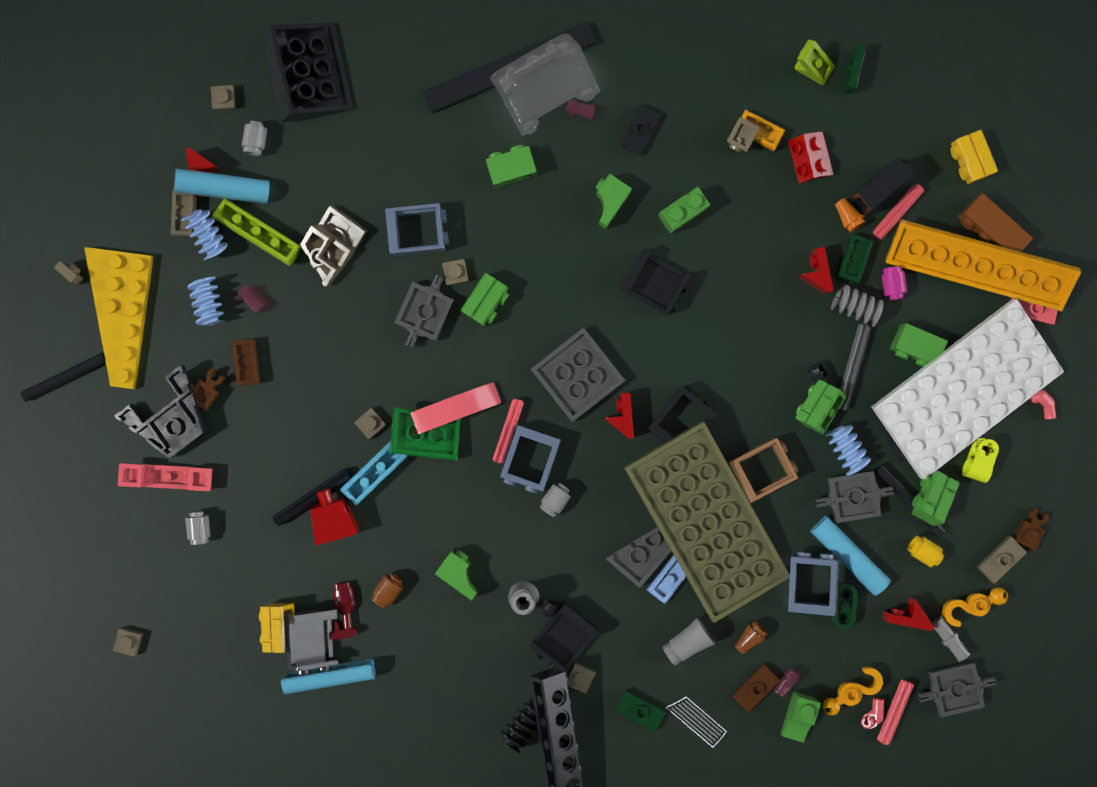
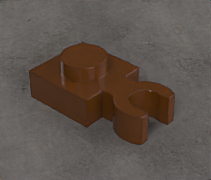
[193,369,226,411]
[1013,508,1049,551]

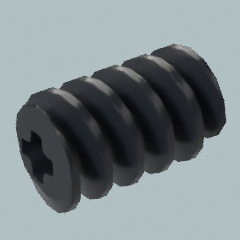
[500,702,537,753]

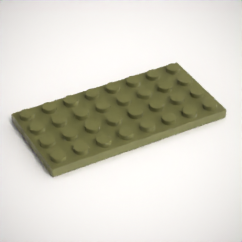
[624,421,790,623]

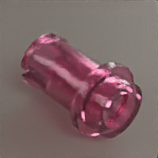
[566,99,595,120]
[237,285,266,314]
[773,668,800,698]

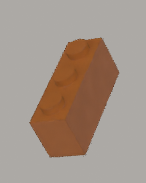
[957,193,1033,252]

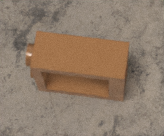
[727,437,798,503]

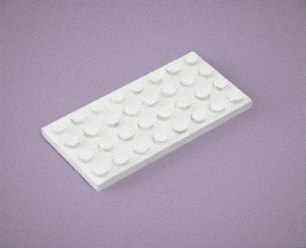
[871,299,1064,480]

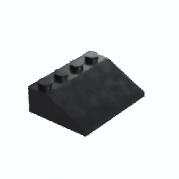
[263,22,353,122]

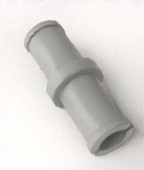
[931,616,970,662]

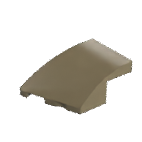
[300,205,368,287]

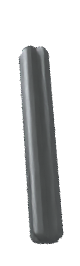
[839,324,871,411]

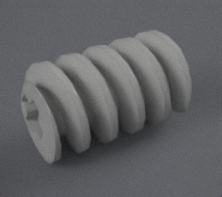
[831,285,883,327]

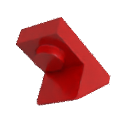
[186,148,221,197]
[798,247,834,294]
[604,393,634,439]
[882,597,934,631]

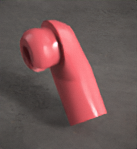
[1031,390,1056,419]
[861,697,884,729]

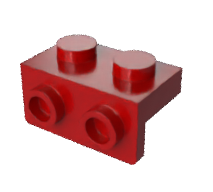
[789,132,833,183]

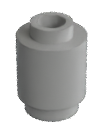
[242,121,267,156]
[540,483,572,517]
[185,511,210,545]

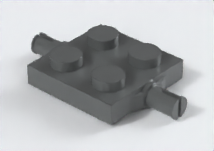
[394,275,454,348]
[815,471,894,523]
[918,661,996,717]

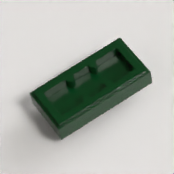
[843,43,867,94]
[837,234,874,284]
[615,690,666,732]

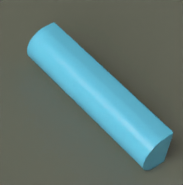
[174,168,269,204]
[340,442,407,505]
[810,515,891,596]
[281,658,375,694]

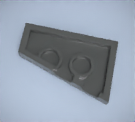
[605,526,671,588]

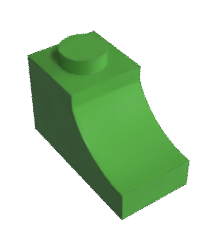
[596,174,632,229]
[435,549,478,601]
[781,691,821,743]

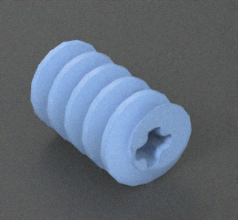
[181,209,228,260]
[188,277,225,326]
[825,425,871,476]

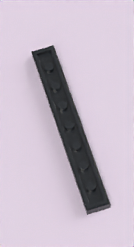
[423,22,596,113]

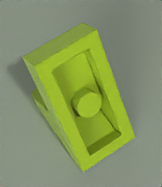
[794,40,835,85]

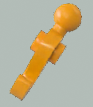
[942,587,1008,627]
[822,666,883,716]

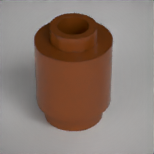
[371,573,404,608]

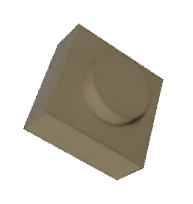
[211,85,237,111]
[442,259,469,286]
[54,261,85,285]
[354,408,387,439]
[113,628,143,657]
[567,663,595,694]

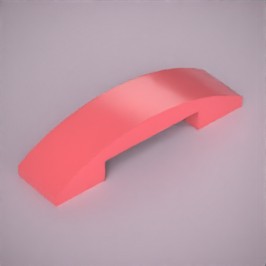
[410,382,502,434]
[118,463,213,491]

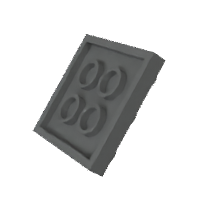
[531,327,625,422]

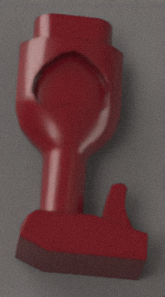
[331,582,358,640]

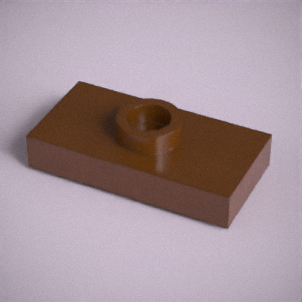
[231,339,261,386]
[732,664,780,713]

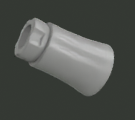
[508,581,539,615]
[662,618,715,665]

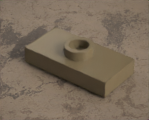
[171,190,197,237]
[977,536,1027,584]

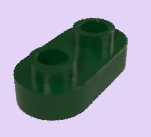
[831,583,858,629]

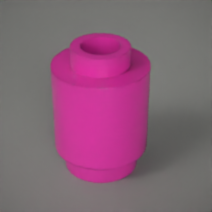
[882,266,908,300]

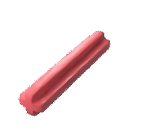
[873,183,924,239]
[493,399,524,464]
[877,680,914,745]

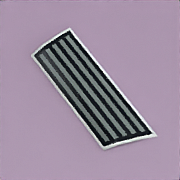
[666,696,727,748]

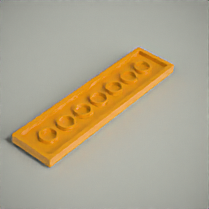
[885,219,1081,311]

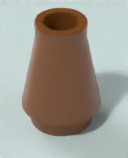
[734,621,768,655]

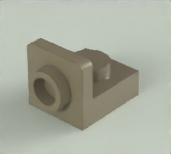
[727,116,760,152]

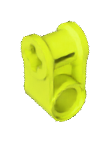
[962,438,999,483]

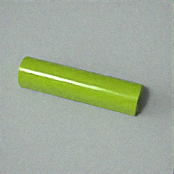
[212,199,301,266]

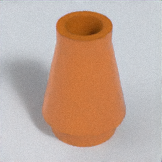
[835,198,865,232]

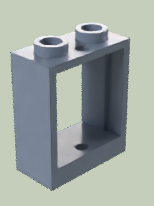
[385,203,449,257]
[500,425,561,494]
[788,552,839,616]

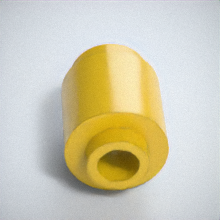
[907,536,944,567]

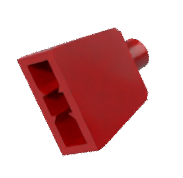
[311,488,360,546]

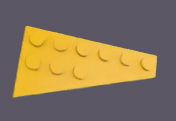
[84,247,154,389]

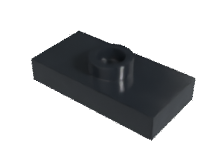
[621,104,660,155]

